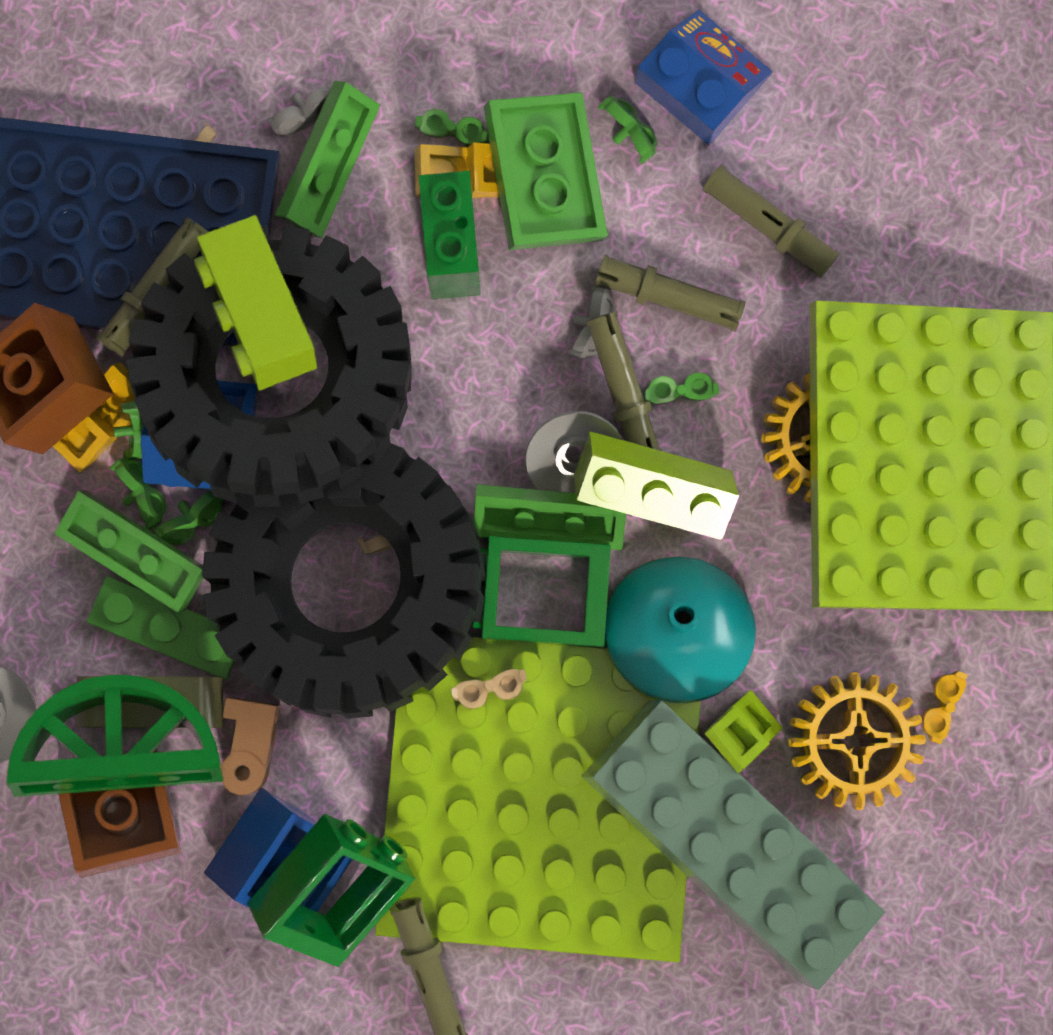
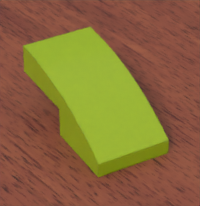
[704,690,783,773]

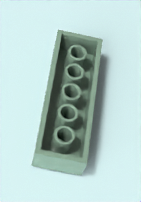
[581,700,886,990]

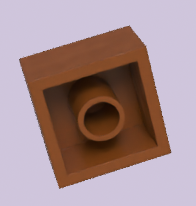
[0,303,114,454]
[59,748,182,878]

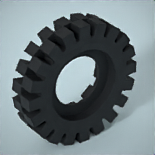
[127,225,412,507]
[202,443,486,719]

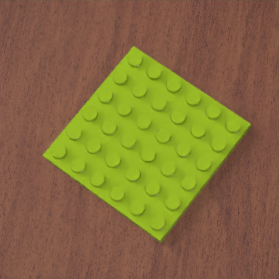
[809,300,1053,612]
[375,637,701,963]

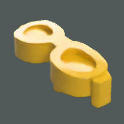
[921,671,968,745]

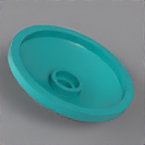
[605,557,756,703]

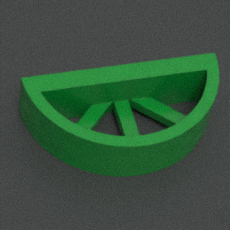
[6,675,224,797]

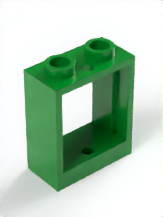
[418,171,481,300]
[473,536,611,648]
[247,813,416,967]

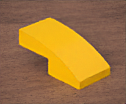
[414,143,499,198]
[52,363,135,473]

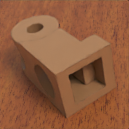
[222,697,281,795]

